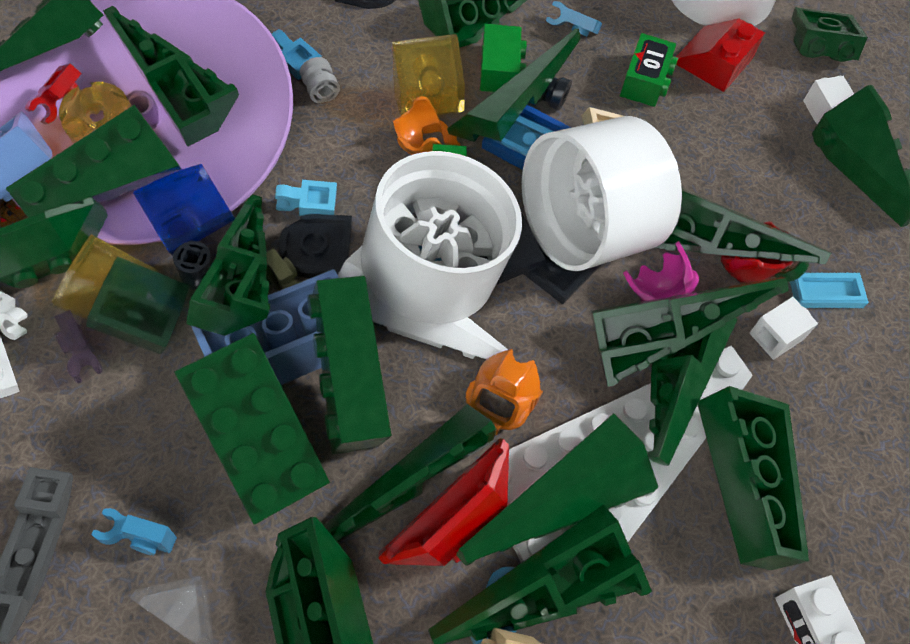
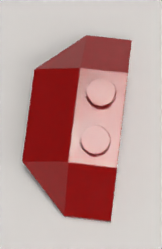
[378,438,509,566]

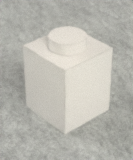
[803,76,854,124]
[749,297,818,360]

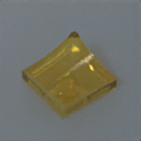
[51,234,159,335]

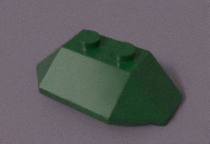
[0,197,108,288]
[265,517,373,644]

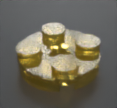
[58,82,132,143]

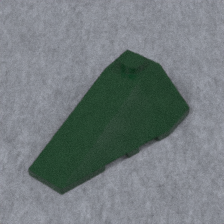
[0,0,104,71]
[418,0,527,50]
[812,85,910,227]

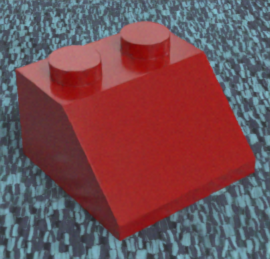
[676,18,765,92]

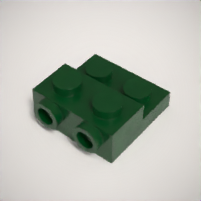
[791,7,868,62]

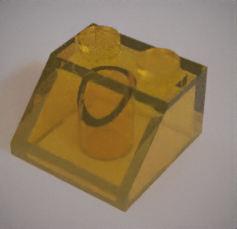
[392,34,465,116]

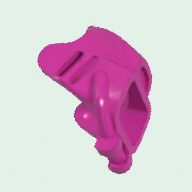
[623,241,699,302]

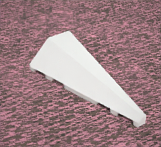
[338,246,508,360]

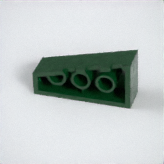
[6,105,184,217]
[307,276,392,455]
[698,386,809,570]

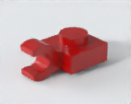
[25,63,82,124]

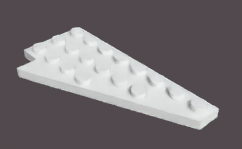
[507,346,753,563]

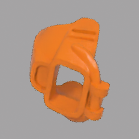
[393,96,461,155]
[465,349,543,435]

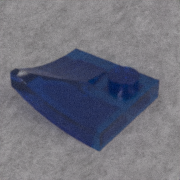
[133,164,235,256]

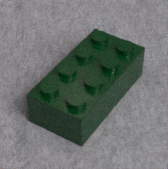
[174,333,330,525]

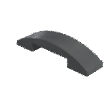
[0,467,73,644]

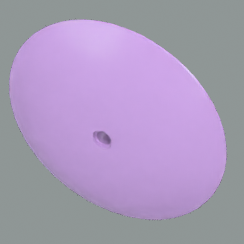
[0,0,293,245]

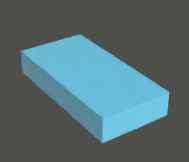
[790,273,869,308]

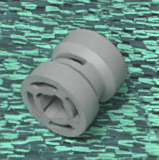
[300,57,340,103]

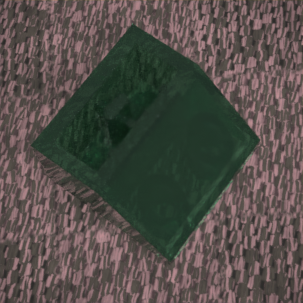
[86,256,190,354]

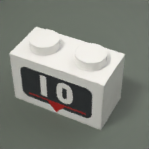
[775,575,865,644]

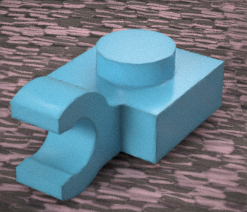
[275,180,337,216]

